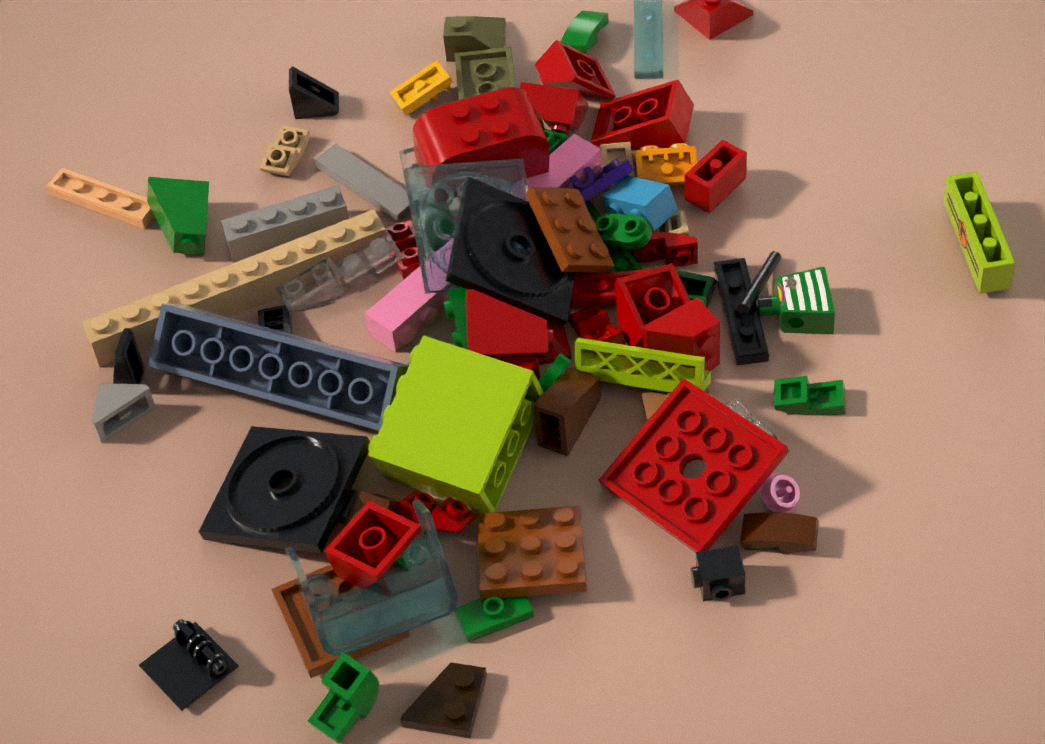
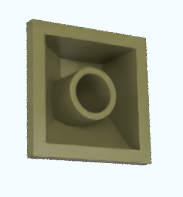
[443,16,506,62]

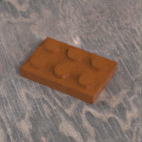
[525,186,615,273]

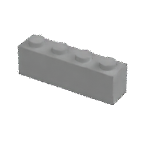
[221,185,349,263]

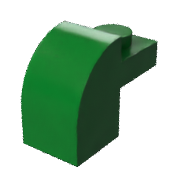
[308,652,379,744]

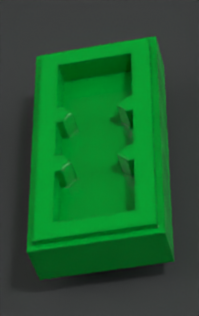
[455,596,534,642]

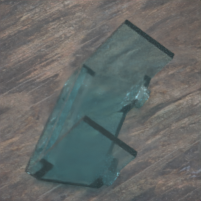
[285,499,458,656]

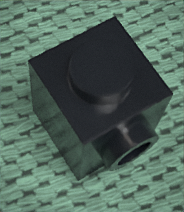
[690,545,746,601]

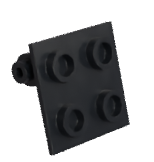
[139,619,239,711]

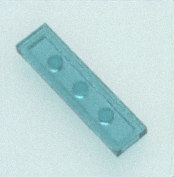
[634,0,664,79]

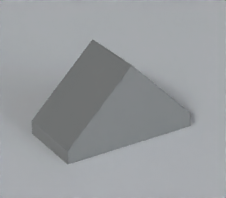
[91,383,156,443]

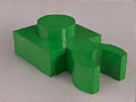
[539,353,571,392]

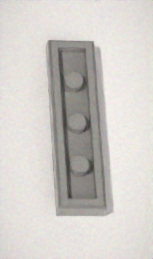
[315,143,419,222]

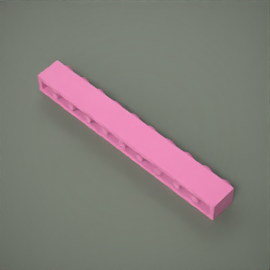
[365,134,603,352]

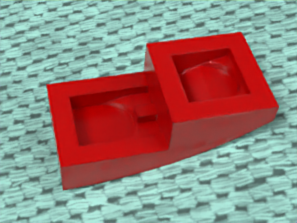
[568,305,625,355]

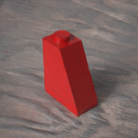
[466,290,554,358]

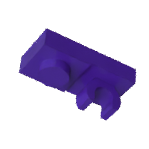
[570,159,634,202]

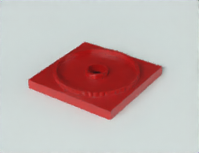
[598,378,790,553]

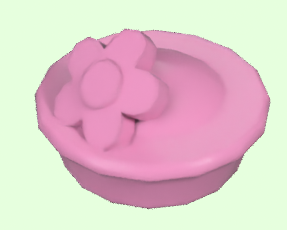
[761,473,800,513]

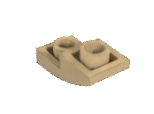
[260,125,311,176]

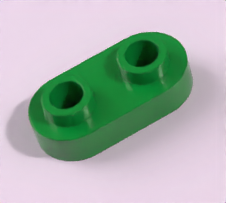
[595,213,653,249]

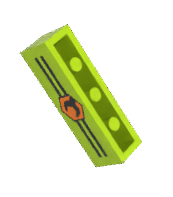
[943,171,1015,294]

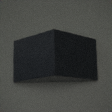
[289,66,339,119]

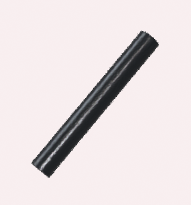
[737,251,781,315]

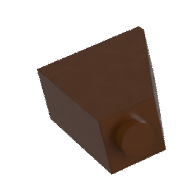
[533,368,601,456]

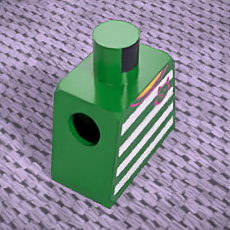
[757,267,835,334]

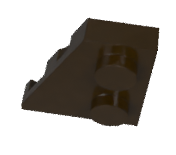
[400,662,487,738]

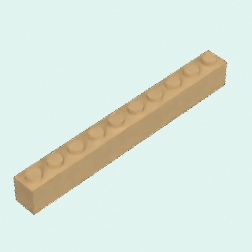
[82,209,390,367]

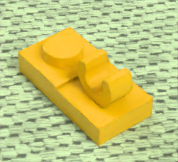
[390,60,453,116]

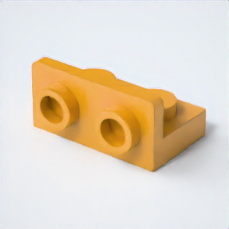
[635,143,697,186]

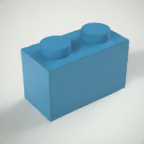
[602,175,678,231]

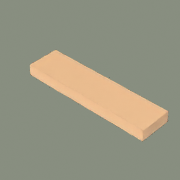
[45,168,155,229]

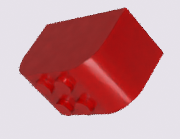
[413,87,549,205]

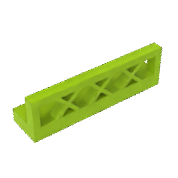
[575,338,711,392]

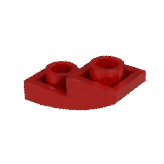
[386,220,429,280]
[632,232,698,267]
[396,489,477,532]

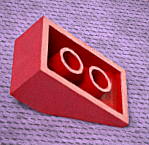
[591,79,694,150]

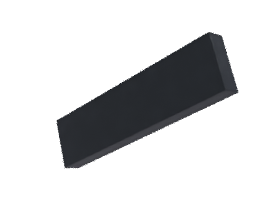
[714,258,769,366]

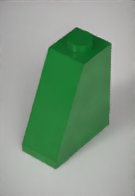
[147,177,209,255]

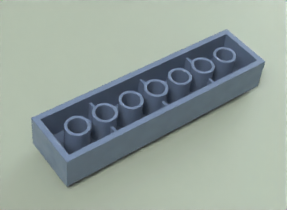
[148,304,409,431]

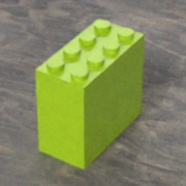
[368,335,544,513]

